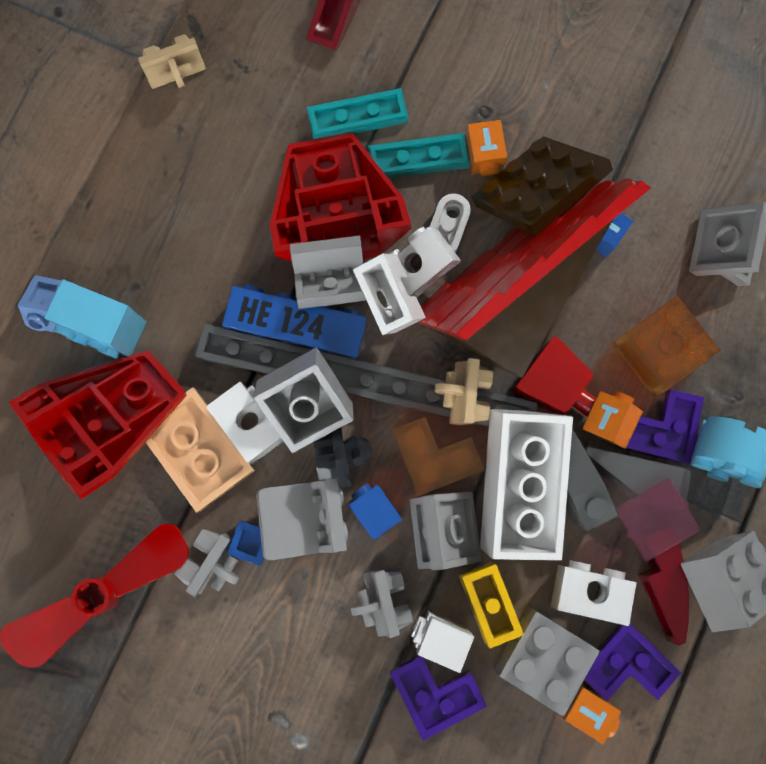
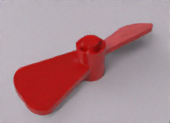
[0,524,189,668]

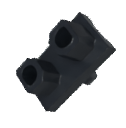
[313,427,372,488]

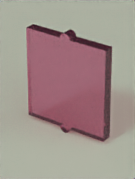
[615,478,701,561]

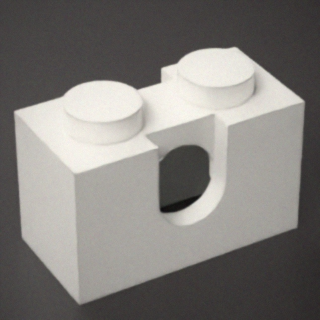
[389,227,461,297]
[353,253,426,335]
[206,382,283,465]
[550,560,637,626]
[411,610,474,673]

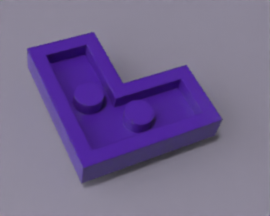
[619,389,704,465]
[584,624,681,701]
[390,655,487,741]

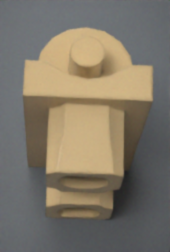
[138,34,206,89]
[434,358,493,425]

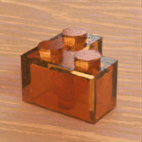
[392,417,485,497]

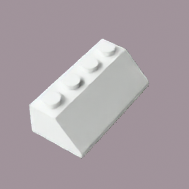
[480,409,573,560]

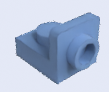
[18,275,62,333]

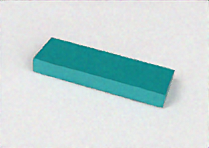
[307,88,408,139]
[368,133,470,178]

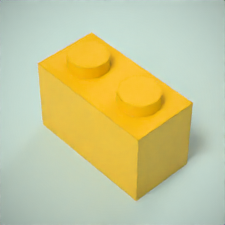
[458,562,524,648]

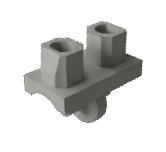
[174,529,240,597]
[350,570,413,638]

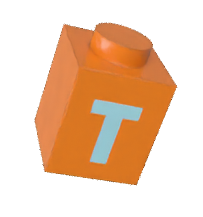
[465,120,507,176]
[583,391,643,449]
[559,685,621,745]

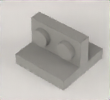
[689,201,766,286]
[290,236,366,309]
[409,492,482,570]

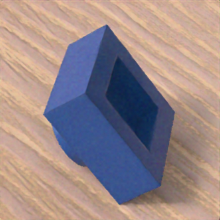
[227,520,265,566]

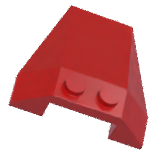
[270,132,412,262]
[8,350,187,500]

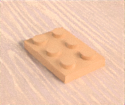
[146,387,255,513]

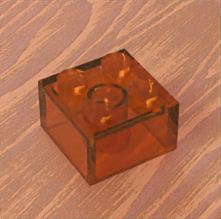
[612,295,721,396]

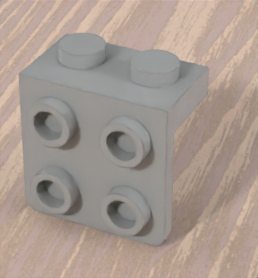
[256,478,348,560]

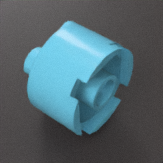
[690,416,766,488]

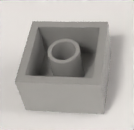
[253,347,353,453]
[680,531,766,632]
[493,607,600,717]

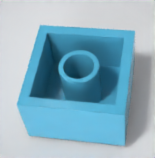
[44,279,147,359]

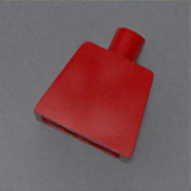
[511,335,597,417]

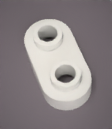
[430,194,470,253]

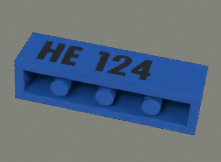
[222,284,367,360]

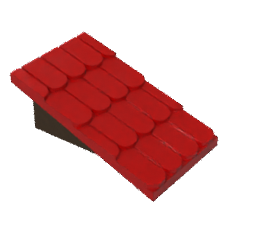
[417,178,651,378]

